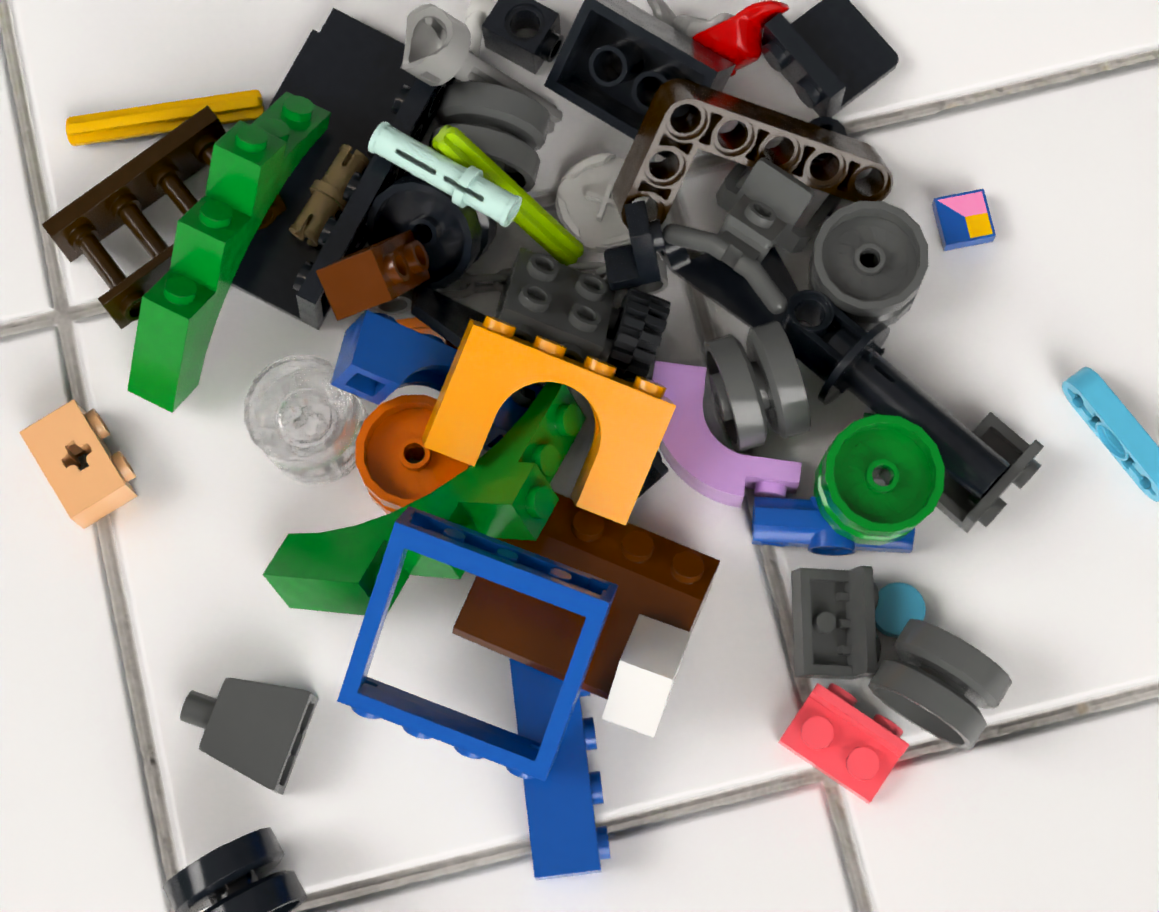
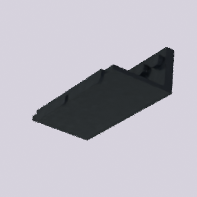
[231,8,457,330]

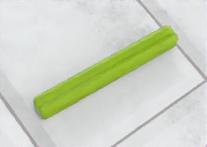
[432,125,584,266]

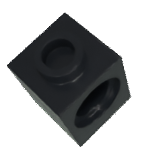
[482,0,564,75]

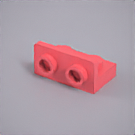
[778,683,909,804]

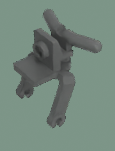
[662,157,842,314]

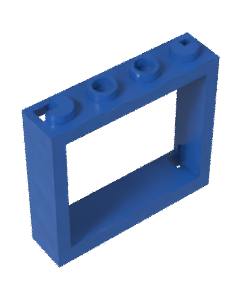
[337,506,618,782]

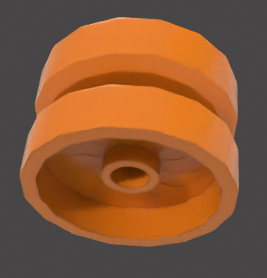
[356,395,471,514]

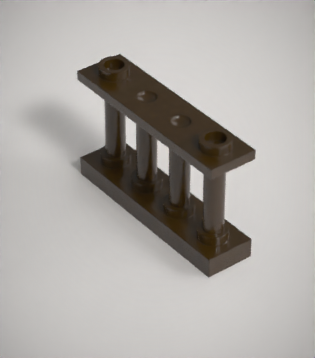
[41,105,287,330]

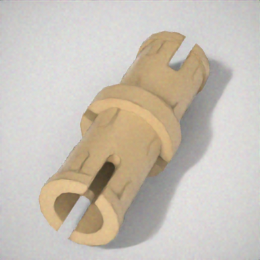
[289,144,370,247]

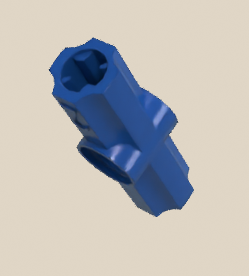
[751,496,915,556]

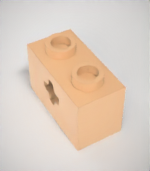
[19,399,137,529]

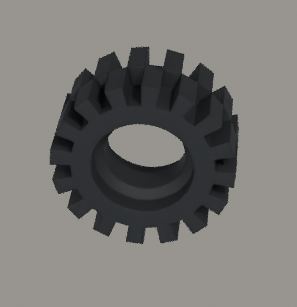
[606,287,671,383]

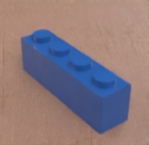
[509,659,611,880]

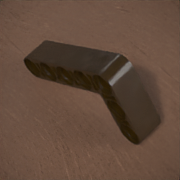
[612,78,893,229]

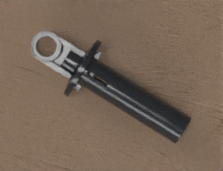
[780,290,1011,501]

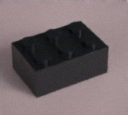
[544,0,736,158]

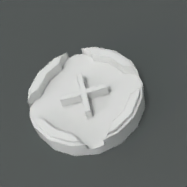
[555,153,650,253]

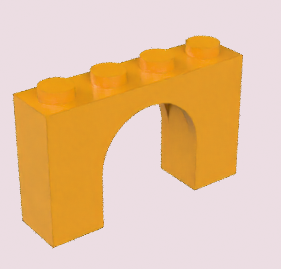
[422,315,676,526]

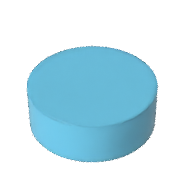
[875,582,926,638]

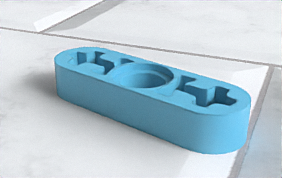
[1062,367,1159,502]

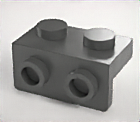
[936,412,1044,533]
[791,566,881,680]

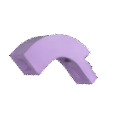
[652,361,802,508]

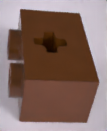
[316,229,431,321]

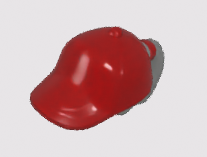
[647,0,790,77]

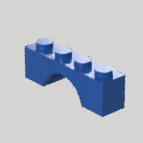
[330,310,543,451]

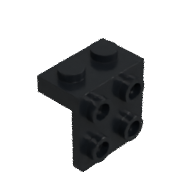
[761,0,899,117]

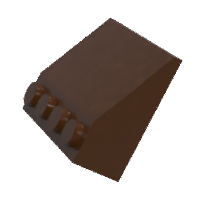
[452,492,720,700]

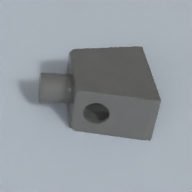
[180,678,319,795]

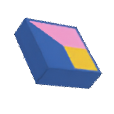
[932,189,996,251]

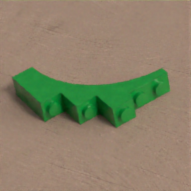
[127,91,331,413]
[262,382,587,616]

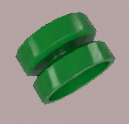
[814,414,945,546]

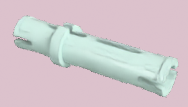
[368,121,522,227]

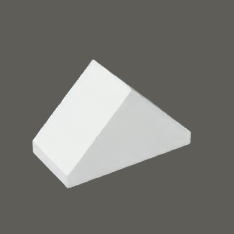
[602,614,691,738]

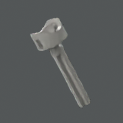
[400,3,563,134]

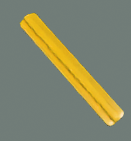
[66,89,265,146]

